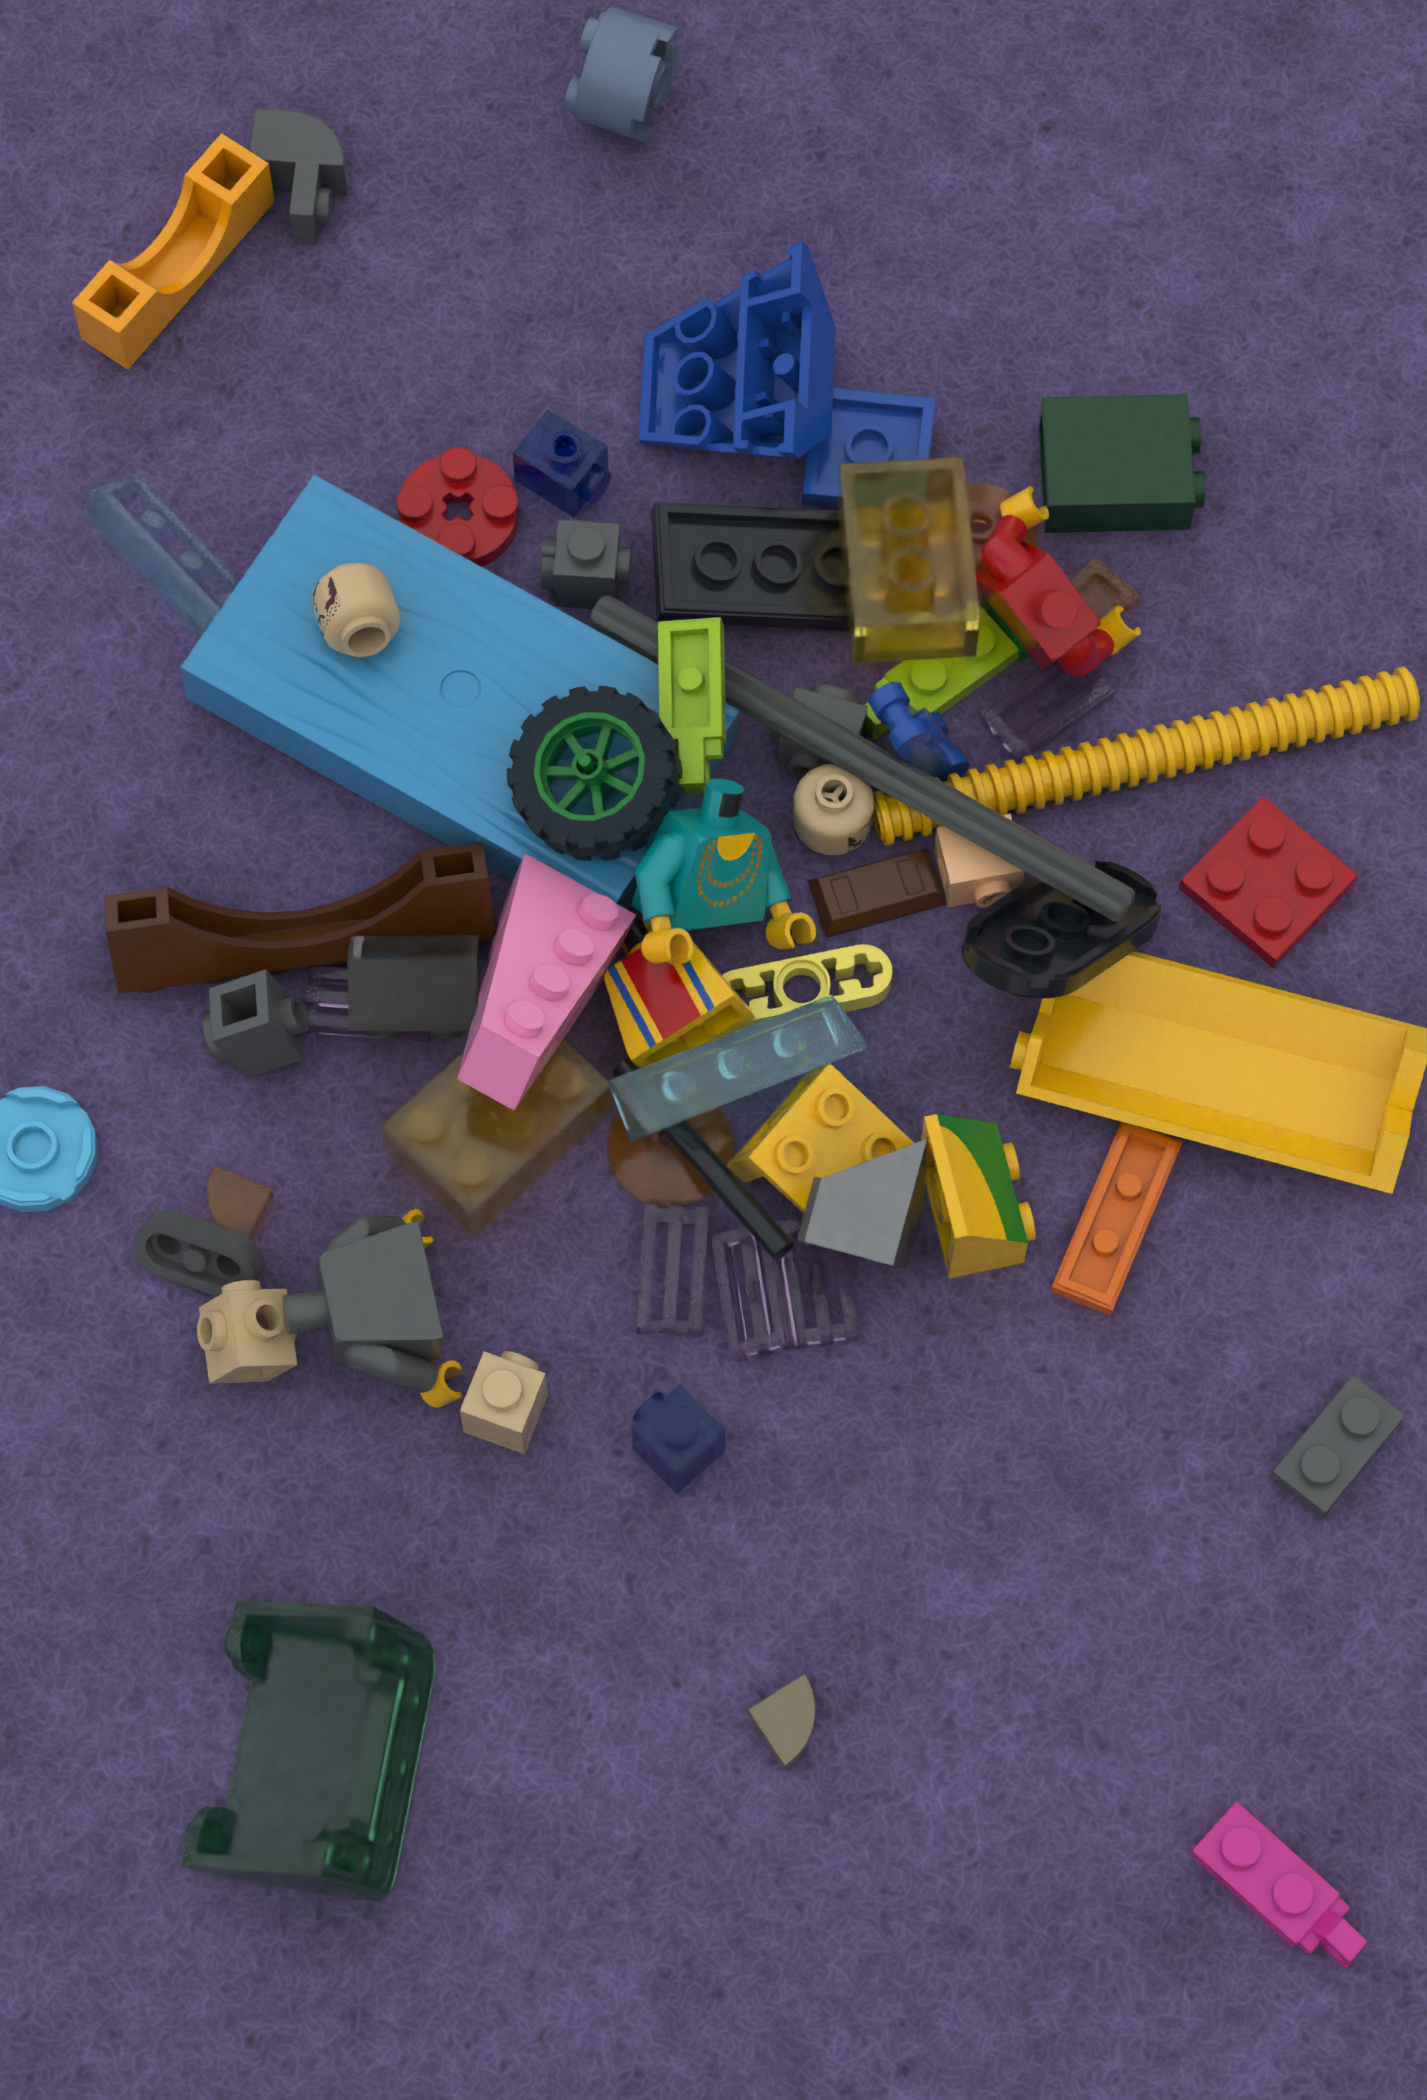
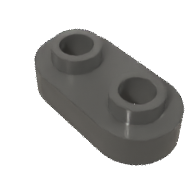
[134,1209,264,1297]

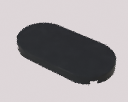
[962,861,1161,998]

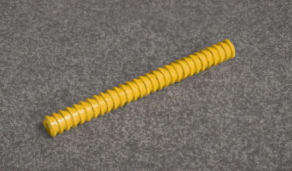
[873,666,1420,846]

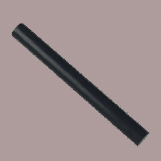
[612,1058,794,1260]

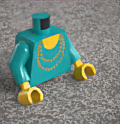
[632,778,816,965]

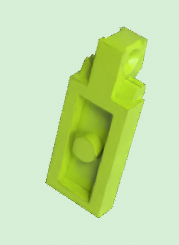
[865,606,1019,740]
[658,617,726,796]

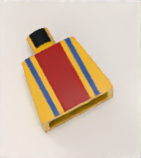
[604,919,755,1082]

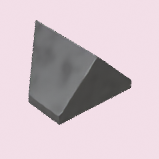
[797,1139,927,1269]

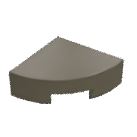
[748,1674,815,1770]

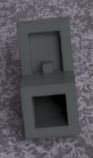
[249,108,348,245]

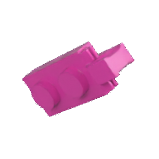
[1190,1801,1368,1968]

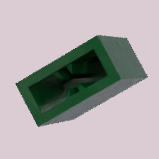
[1038,394,1205,533]

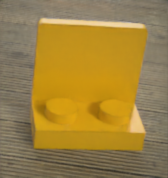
[726,1063,914,1214]

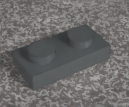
[1270,1375,1405,1519]

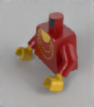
[971,486,1141,677]

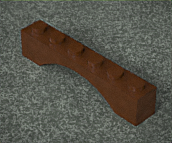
[104,842,496,994]

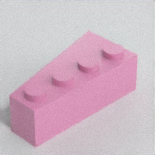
[457,853,636,1111]

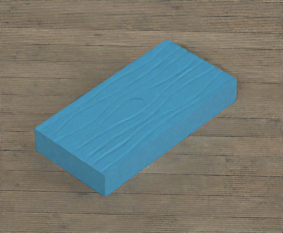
[180,475,740,910]

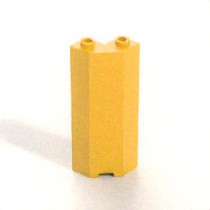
[1010,951,1427,1194]

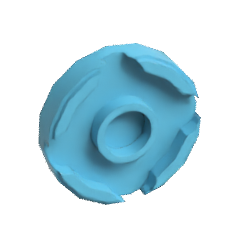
[0,1086,98,1212]

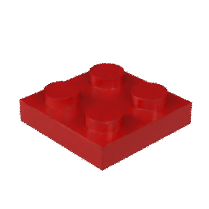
[1179,797,1358,968]

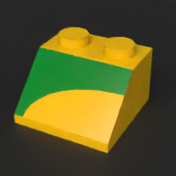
[921,1114,1036,1279]

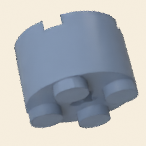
[564,6,681,143]

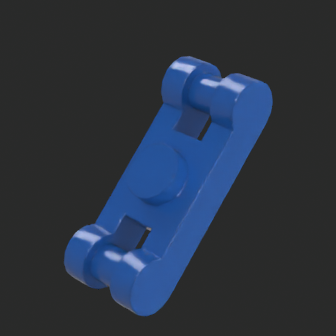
[868,682,970,782]

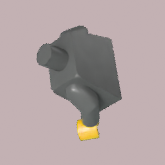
[282,1209,462,1408]

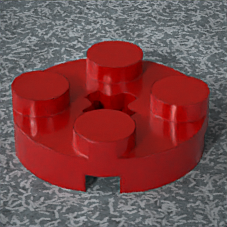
[396,447,519,567]

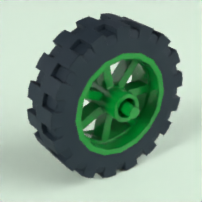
[507,686,683,861]

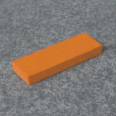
[1051,1122,1183,1316]

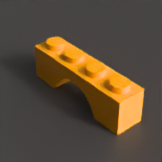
[72,133,275,370]

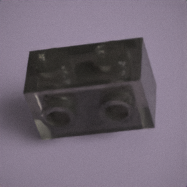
[347,936,480,1038]

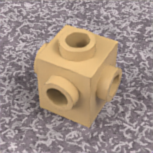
[197,1280,298,1384]

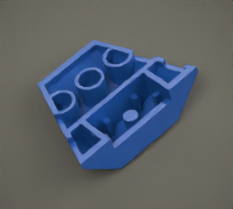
[638,240,836,458]

